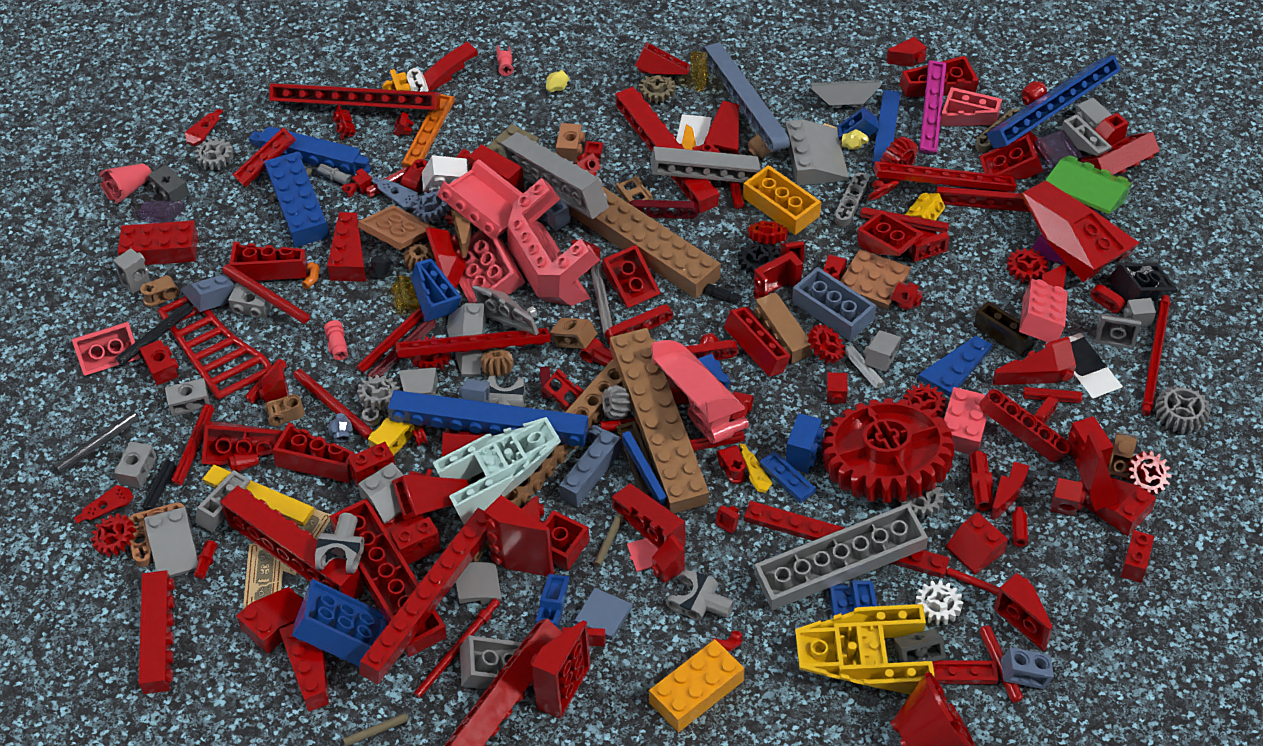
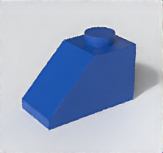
[837,107,879,140]

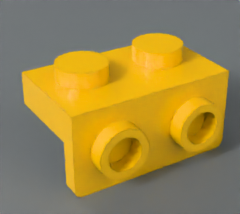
[905,193,945,220]

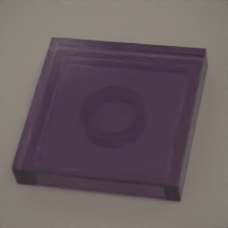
[1035,129,1083,169]

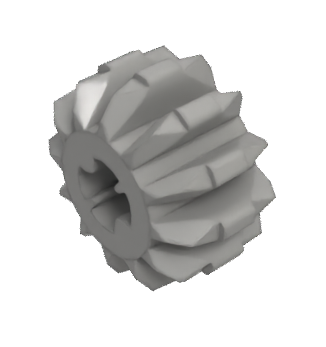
[602,386,631,419]

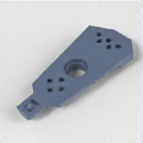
[371,176,419,210]

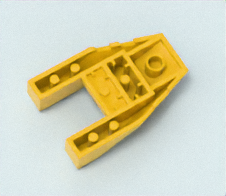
[795,604,935,694]

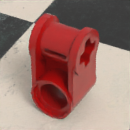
[401,159,427,193]
[823,254,847,281]
[717,445,746,484]

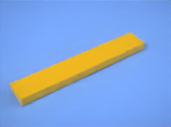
[202,465,315,526]

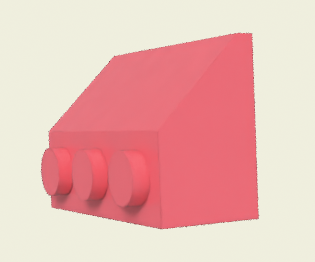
[72,321,140,376]

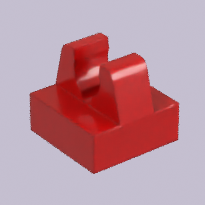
[393,112,414,137]
[715,505,740,534]

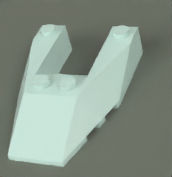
[433,417,561,524]

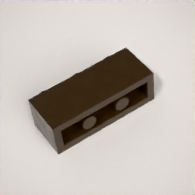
[974,301,1034,356]

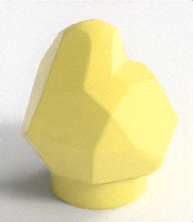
[546,70,570,92]
[842,129,869,150]

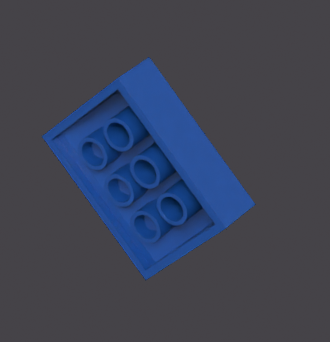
[292,579,387,668]

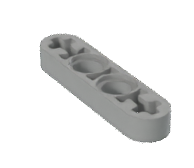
[835,172,869,226]

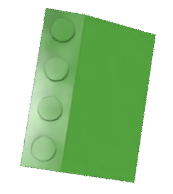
[1046,156,1132,214]

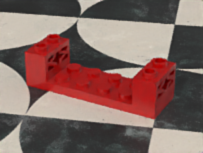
[348,441,441,565]

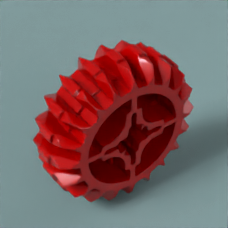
[880,136,918,182]

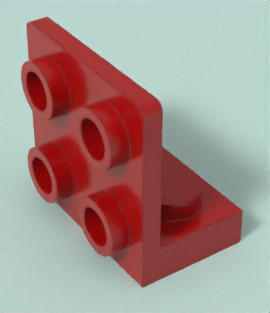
[906,228,949,262]

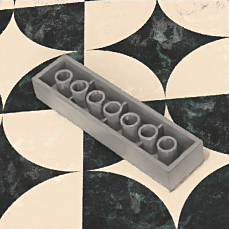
[501,132,609,219]
[755,503,928,610]

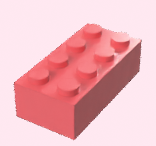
[1019,279,1068,343]

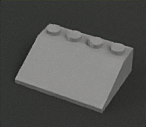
[785,120,849,185]

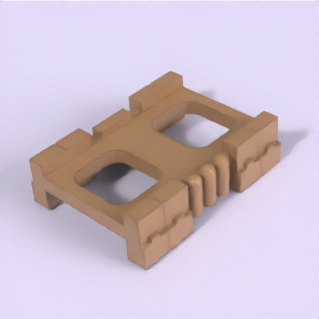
[615,175,653,203]

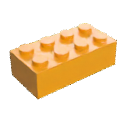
[743,165,821,235]
[649,639,744,733]

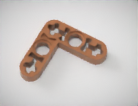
[128,503,185,567]

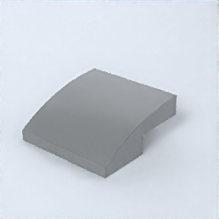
[456,562,502,605]

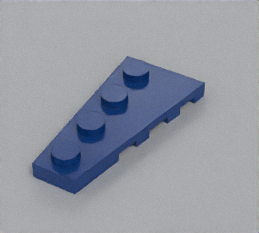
[918,336,992,397]

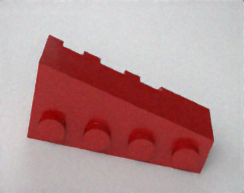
[612,483,686,549]
[279,624,329,712]

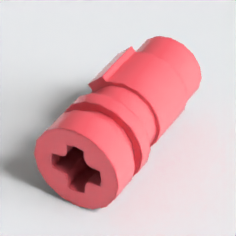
[324,320,348,360]

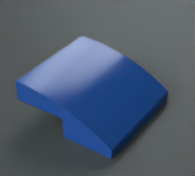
[828,580,877,618]

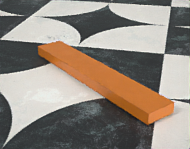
[402,94,455,168]

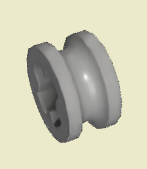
[362,407,381,427]

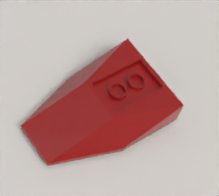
[1021,180,1140,283]

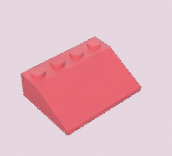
[459,229,526,303]

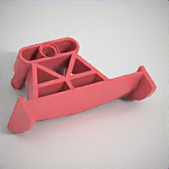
[651,340,749,444]

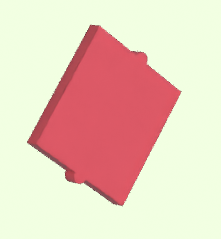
[627,538,658,572]

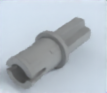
[317,164,352,185]

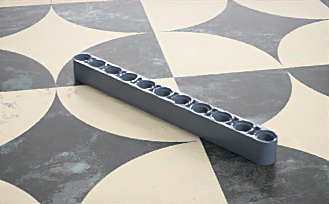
[703,42,790,152]

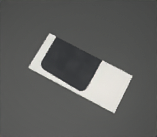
[1069,333,1123,398]

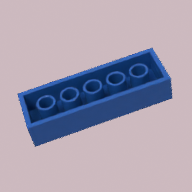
[264,152,330,247]

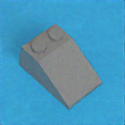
[144,507,198,578]
[459,635,522,689]

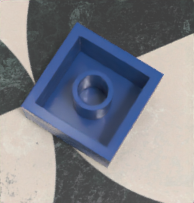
[786,413,824,474]

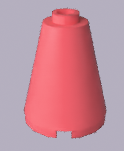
[99,163,151,203]

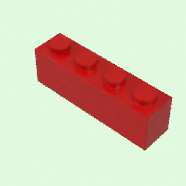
[723,307,791,377]

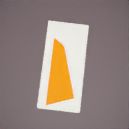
[676,114,712,150]

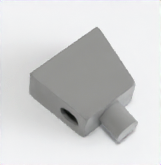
[399,367,438,395]

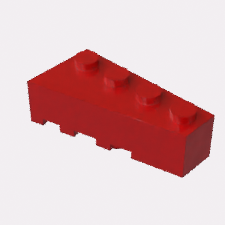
[899,56,979,97]
[327,212,367,282]
[229,241,308,282]
[272,422,355,483]

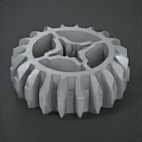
[1154,385,1211,435]

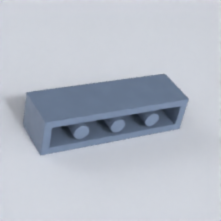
[559,429,621,508]

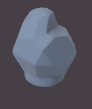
[328,413,353,443]

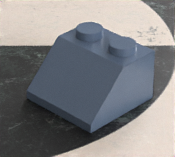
[181,274,234,312]

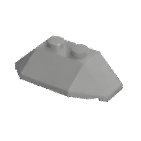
[810,80,881,108]

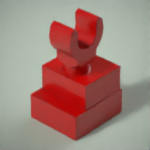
[341,168,373,198]

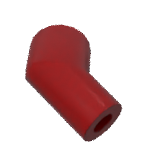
[712,631,743,652]

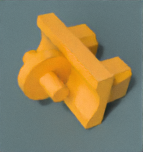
[382,69,411,90]

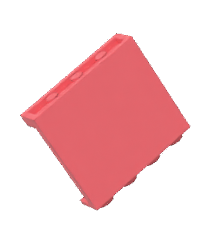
[437,159,523,240]

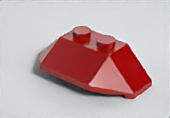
[425,227,466,289]

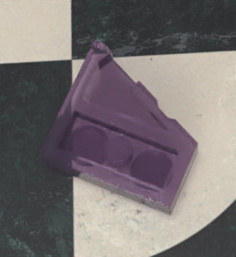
[135,201,186,223]

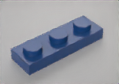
[760,451,816,504]

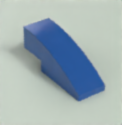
[535,574,569,629]

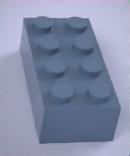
[792,267,876,341]

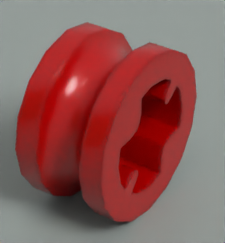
[412,427,428,447]

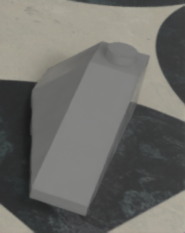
[472,285,539,335]
[447,303,486,377]

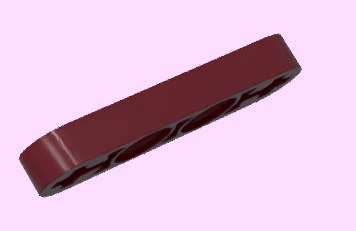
[629,200,698,219]

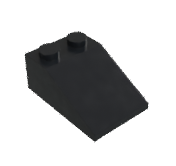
[1108,263,1178,305]

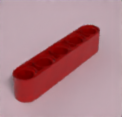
[979,389,1071,463]

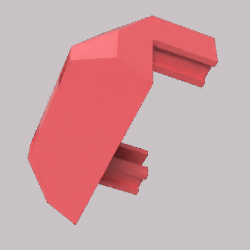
[507,178,600,306]

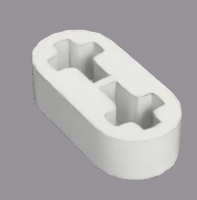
[407,68,428,91]

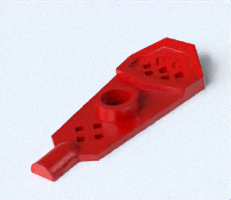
[185,109,223,146]
[74,485,134,524]

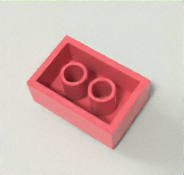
[944,387,988,454]

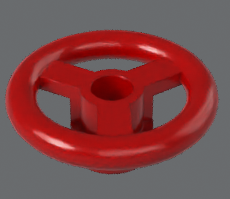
[867,178,900,201]

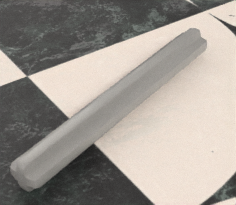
[591,264,613,337]

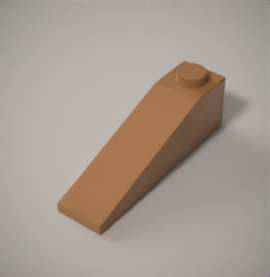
[451,207,474,258]

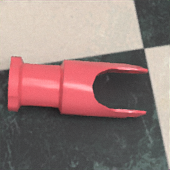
[496,45,514,76]

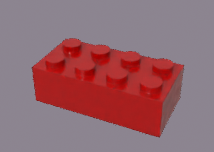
[118,220,198,265]

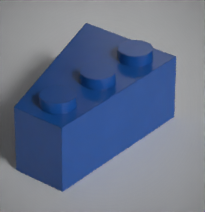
[411,258,462,322]

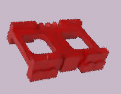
[541,368,584,411]

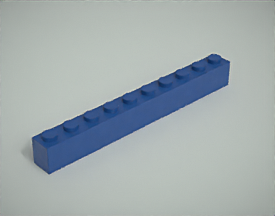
[986,55,1121,149]
[388,390,589,447]

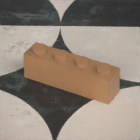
[754,292,812,364]

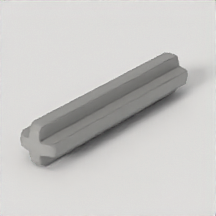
[844,345,884,389]

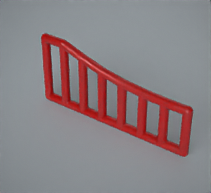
[158,296,272,400]

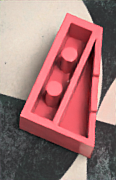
[940,87,1002,126]

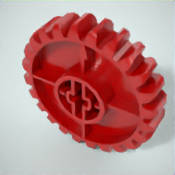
[822,398,954,503]

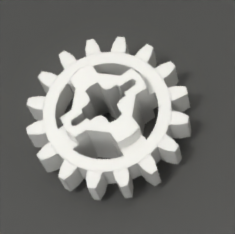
[915,580,963,625]

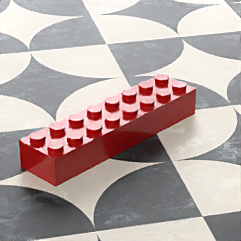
[220,485,364,599]
[329,498,446,658]

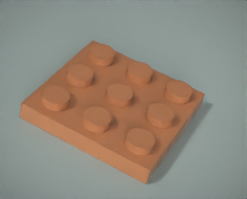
[358,205,435,250]
[840,249,911,310]

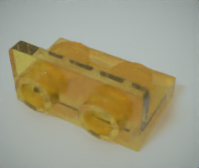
[690,50,709,92]
[392,275,421,315]

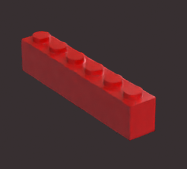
[139,570,175,694]

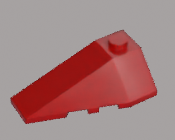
[201,421,284,465]

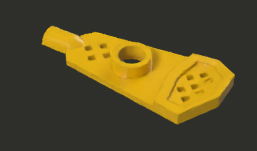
[739,443,772,493]

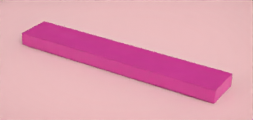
[919,60,946,155]

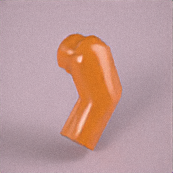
[302,262,320,289]

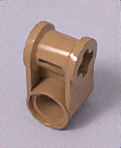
[140,276,179,307]
[265,394,305,426]

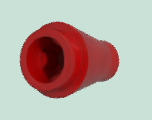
[228,453,259,472]

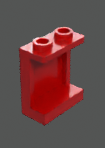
[753,251,803,299]

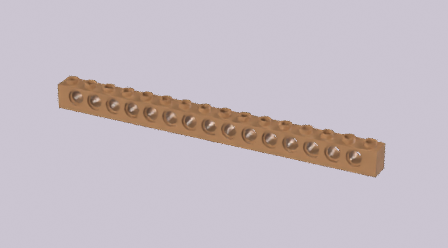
[448,338,656,562]

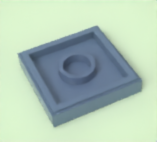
[575,588,632,641]

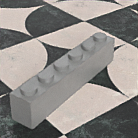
[650,146,761,183]

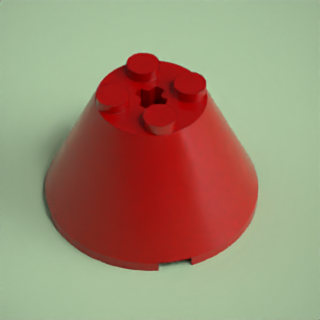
[890,671,975,746]

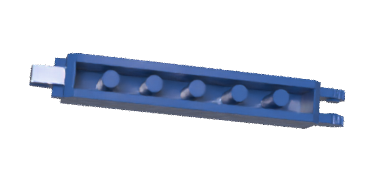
[249,127,371,176]

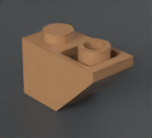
[1108,432,1137,478]

